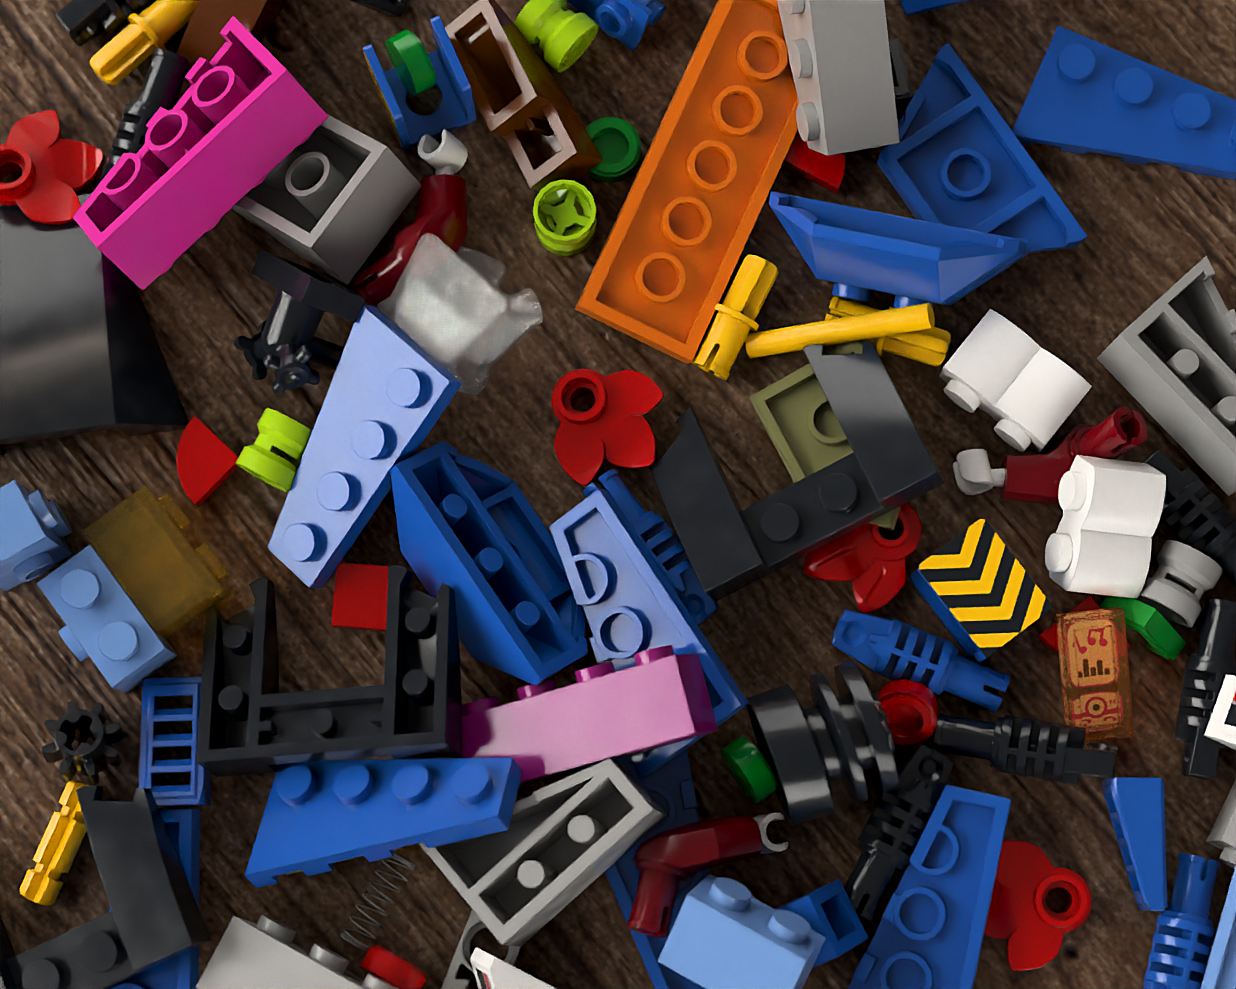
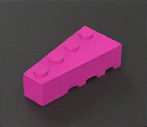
[73,16,329,290]

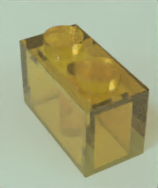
[82,485,230,640]

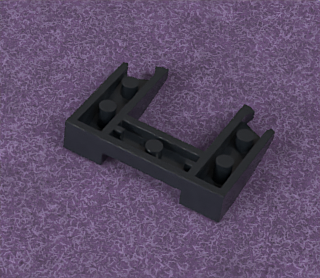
[649,342,945,601]
[196,565,462,777]
[0,785,212,989]

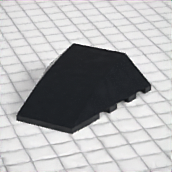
[0,193,190,455]

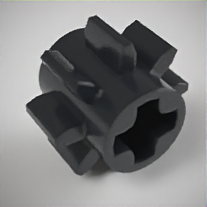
[41,701,125,785]

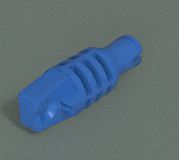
[582,469,720,627]
[831,609,1010,713]
[1143,853,1221,989]

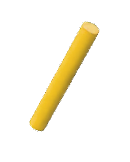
[745,303,935,359]

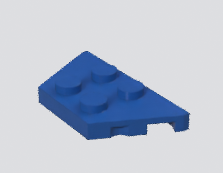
[877,43,1087,254]

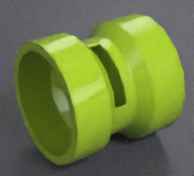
[514,0,599,73]
[533,179,597,256]
[235,408,312,493]

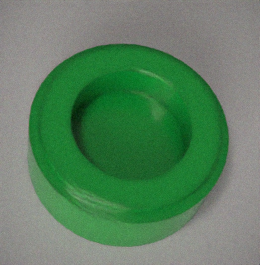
[385,29,436,96]
[586,117,641,183]
[720,737,777,804]

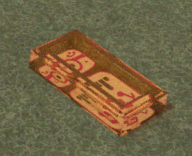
[1055,607,1134,741]

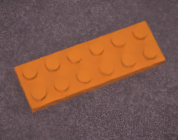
[575,0,799,364]

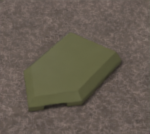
[749,340,901,530]

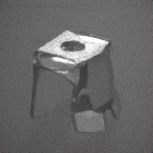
[375,233,543,395]

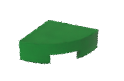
[1099,596,1187,660]

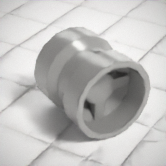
[1137,540,1223,628]

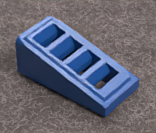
[139,676,211,808]
[1102,777,1167,911]

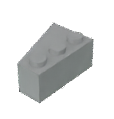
[777,0,900,156]
[1097,256,1236,496]
[419,758,667,947]
[195,914,399,989]

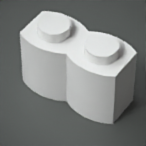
[940,309,1092,453]
[1045,455,1166,599]

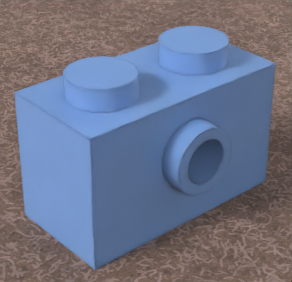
[0,480,73,592]
[36,545,178,694]
[658,873,826,989]

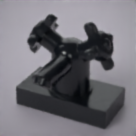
[234,250,365,394]

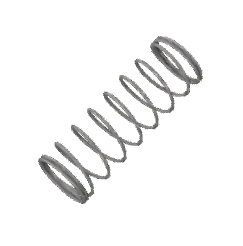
[340,853,416,951]

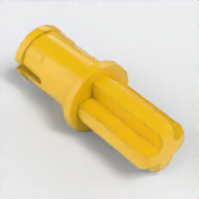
[90,0,199,86]
[691,254,778,380]
[825,295,951,367]

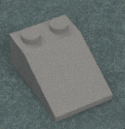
[232,114,422,285]

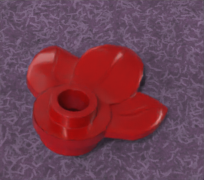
[0,110,105,225]
[551,369,664,486]
[803,503,922,613]
[984,840,1092,971]

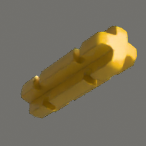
[19,780,90,905]

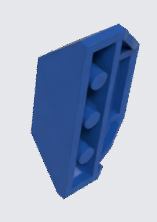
[769,191,1028,308]
[390,441,588,686]

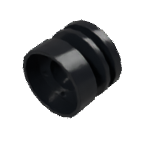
[746,661,899,827]

